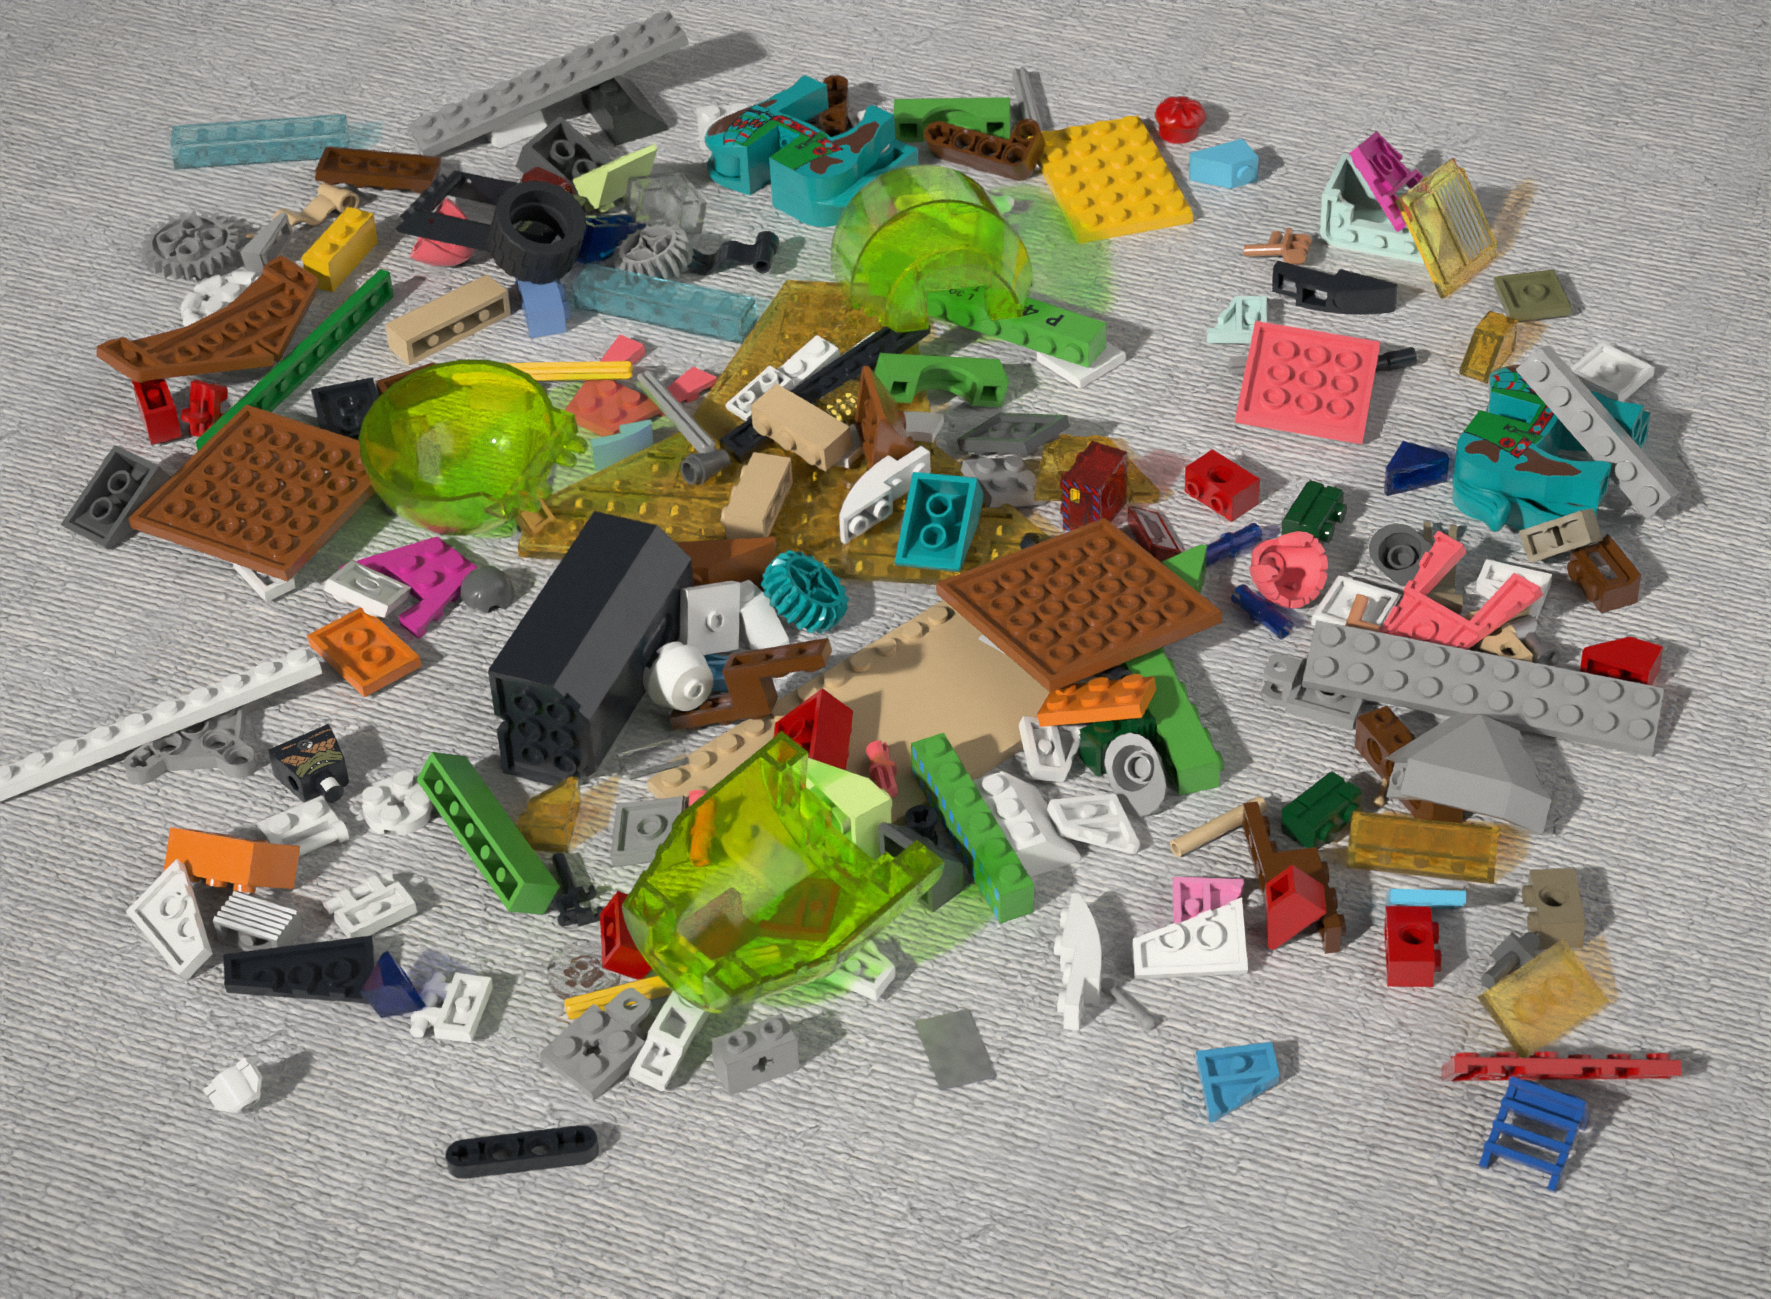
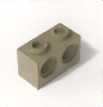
[1519,508,1603,563]

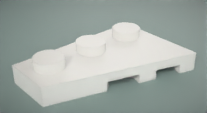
[1132,897,1248,979]

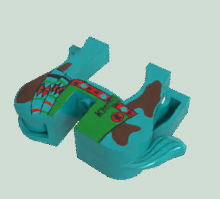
[704,75,919,227]
[1452,364,1651,548]

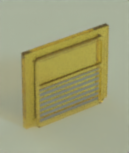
[1396,158,1498,299]

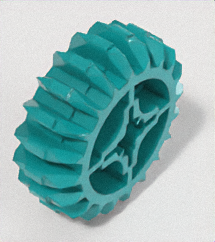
[761,550,849,634]

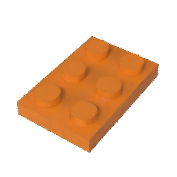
[307,607,422,697]
[1037,674,1156,727]

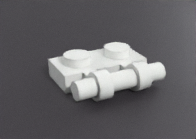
[323,871,417,938]
[410,972,493,1043]

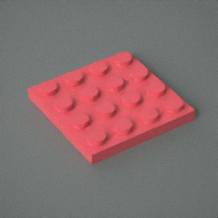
[1235,321,1380,444]

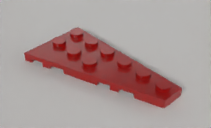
[1441,1052,1682,1081]

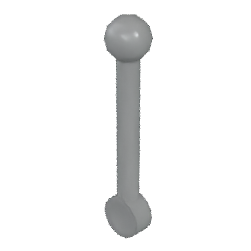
[1101,978,1155,1030]

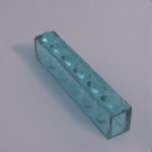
[170,114,350,170]
[572,263,757,345]

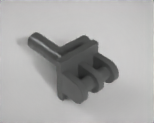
[1481,932,1541,989]

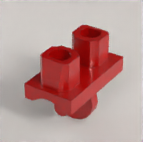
[181,379,228,437]

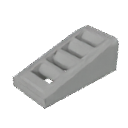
[240,212,294,275]

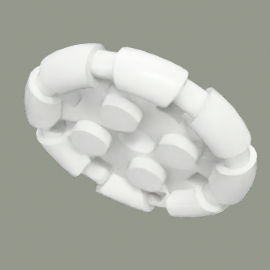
[180,271,261,327]

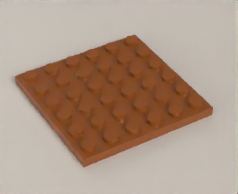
[129,405,403,582]
[936,518,1222,692]

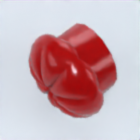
[1154,96,1207,144]

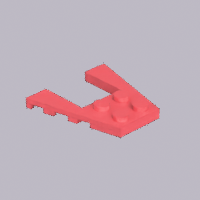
[565,334,718,437]
[1380,531,1543,649]

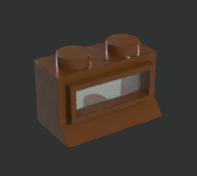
[1567,534,1641,613]

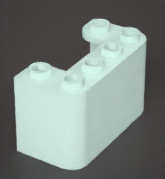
[1320,154,1460,264]

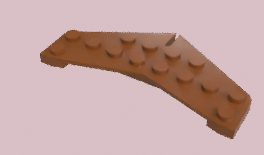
[97,255,318,383]

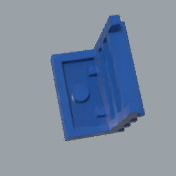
[1479,1076,1590,1193]

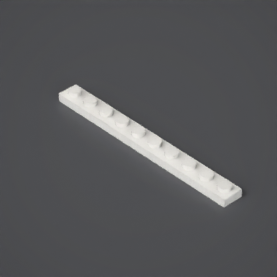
[0,647,322,801]

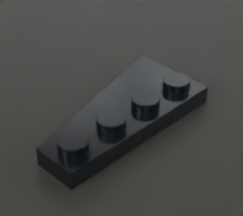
[223,935,378,1004]

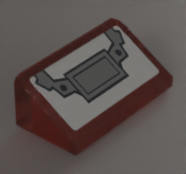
[1128,506,1181,562]

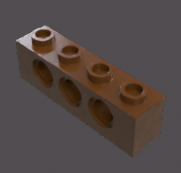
[1355,705,1463,836]

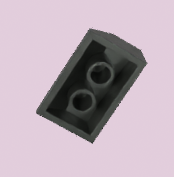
[581,75,668,146]

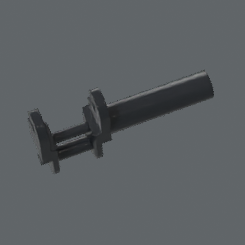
[551,852,603,927]

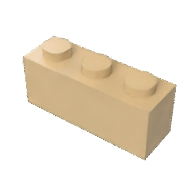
[751,383,851,471]
[721,452,793,539]

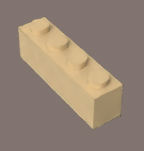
[385,274,511,365]

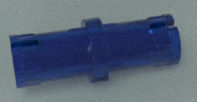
[1206,523,1263,568]
[1231,584,1294,639]

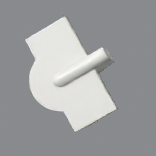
[203,1055,262,1114]

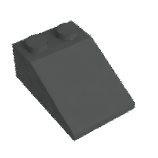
[516,116,613,196]
[61,445,171,549]

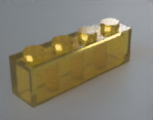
[1347,811,1500,884]

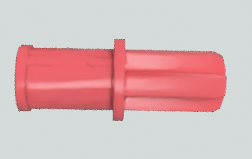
[866,740,899,797]

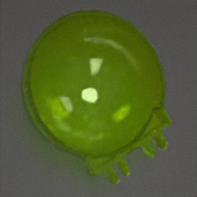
[359,359,589,536]

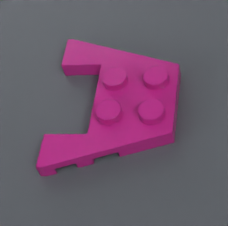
[1349,131,1428,233]
[339,536,477,639]

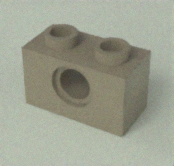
[1522,868,1586,949]

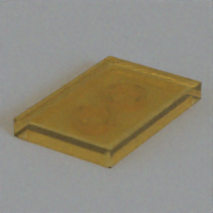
[1478,938,1609,1058]

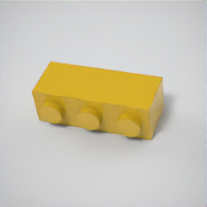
[302,207,378,293]

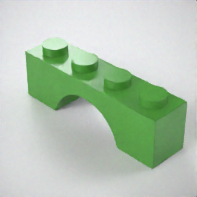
[894,97,1010,143]
[875,353,1009,407]

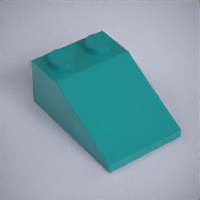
[894,472,984,572]

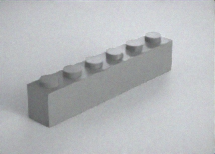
[1516,346,1680,519]

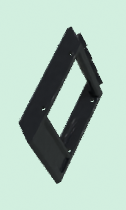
[395,170,586,252]

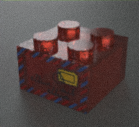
[1060,441,1128,531]

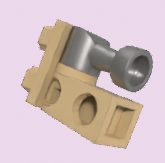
[1465,607,1560,666]

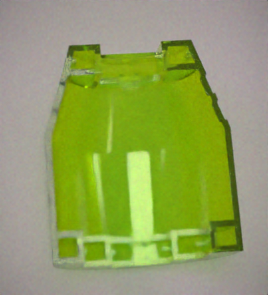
[830,164,1033,333]
[622,731,944,1013]

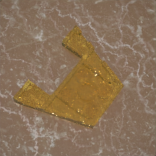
[1033,434,1160,503]

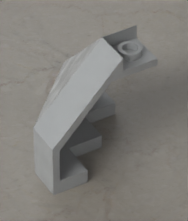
[1385,714,1551,835]

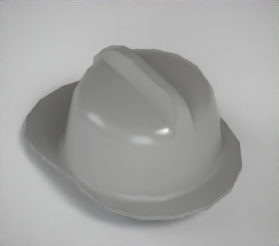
[1104,733,1167,817]

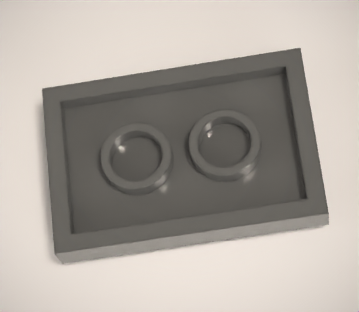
[957,413,1071,457]

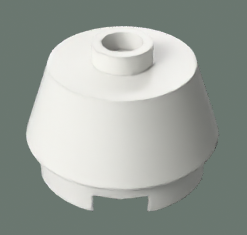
[643,642,713,711]

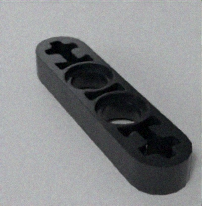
[445,1125,599,1179]

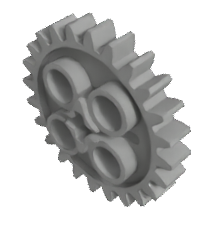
[141,211,241,280]

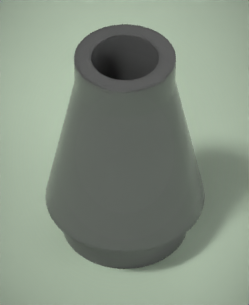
[680,449,730,485]

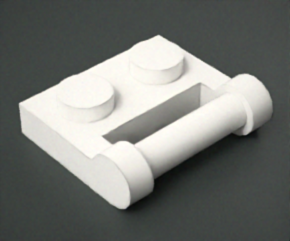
[257,795,349,857]

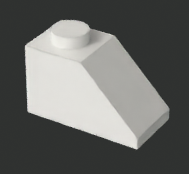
[739,579,790,650]

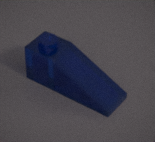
[577,214,651,264]

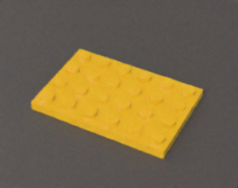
[1028,115,1193,244]

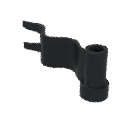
[687,231,779,275]

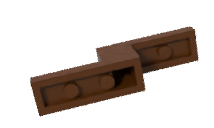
[669,638,832,730]
[1242,801,1346,954]

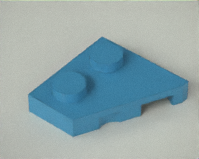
[1195,1042,1280,1123]

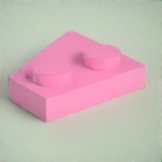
[1172,877,1244,924]

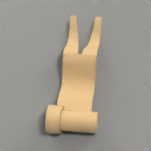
[244,182,359,239]

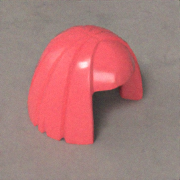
[410,198,475,267]
[1249,531,1328,608]

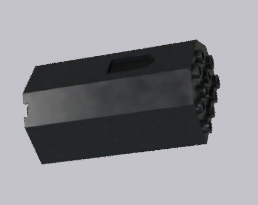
[488,511,694,789]

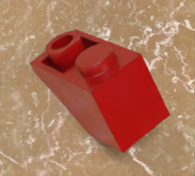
[1265,865,1327,950]

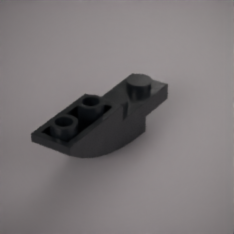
[1272,260,1398,315]

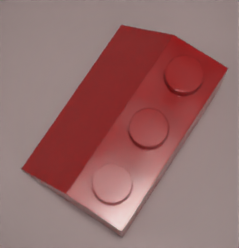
[765,688,853,801]

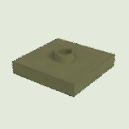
[1493,270,1571,322]

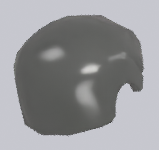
[460,565,514,613]

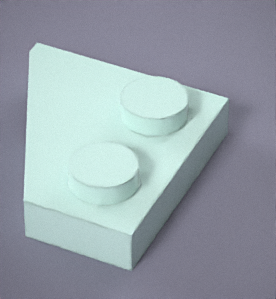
[1207,296,1267,345]

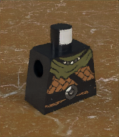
[268,724,349,803]

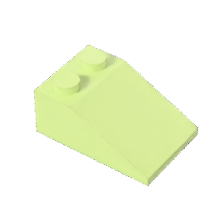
[573,144,657,214]
[791,754,893,869]

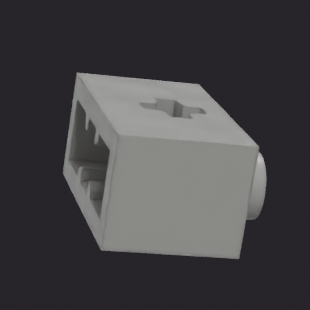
[711,1013,800,1096]

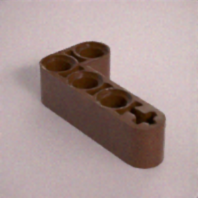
[811,75,849,137]
[924,119,1045,181]

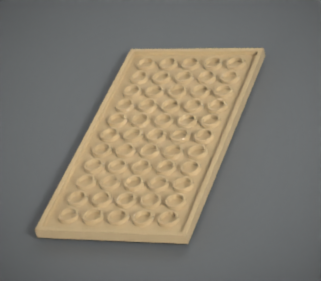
[647,600,1049,901]

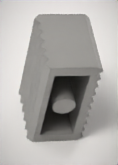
[213,891,303,951]

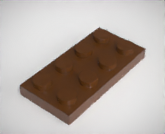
[315,146,442,193]

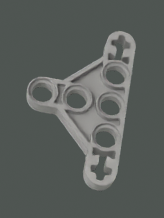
[124,697,264,785]

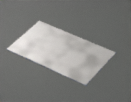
[914,1009,996,1090]

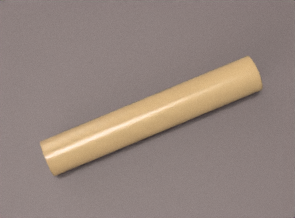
[1170,796,1267,857]

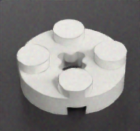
[362,771,434,835]

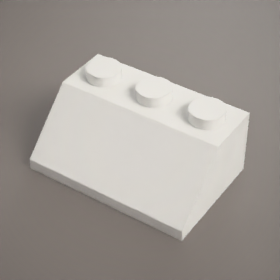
[973,771,1080,877]

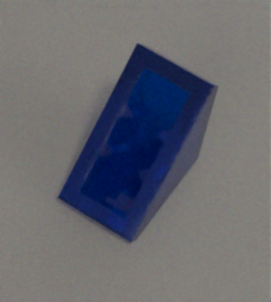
[1384,441,1449,496]
[360,950,427,1018]

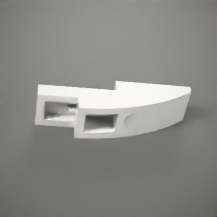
[725,335,841,421]
[839,446,931,544]
[1054,892,1101,1031]
[629,959,730,1092]

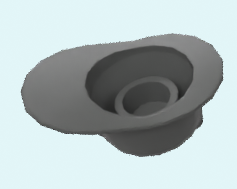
[1369,523,1432,586]

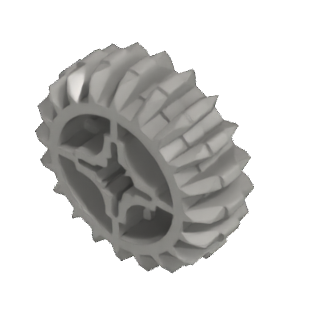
[611,222,694,290]

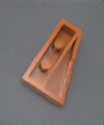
[164,827,300,893]

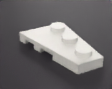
[126,859,213,980]

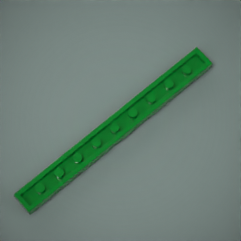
[196,269,394,451]

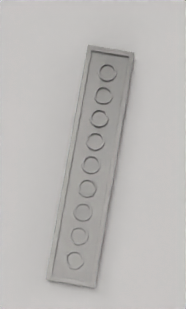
[408,10,689,156]
[1302,620,1664,757]

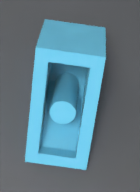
[1189,138,1259,189]

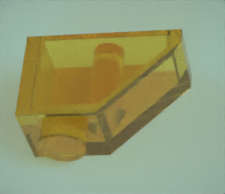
[1459,311,1518,384]
[518,776,581,853]

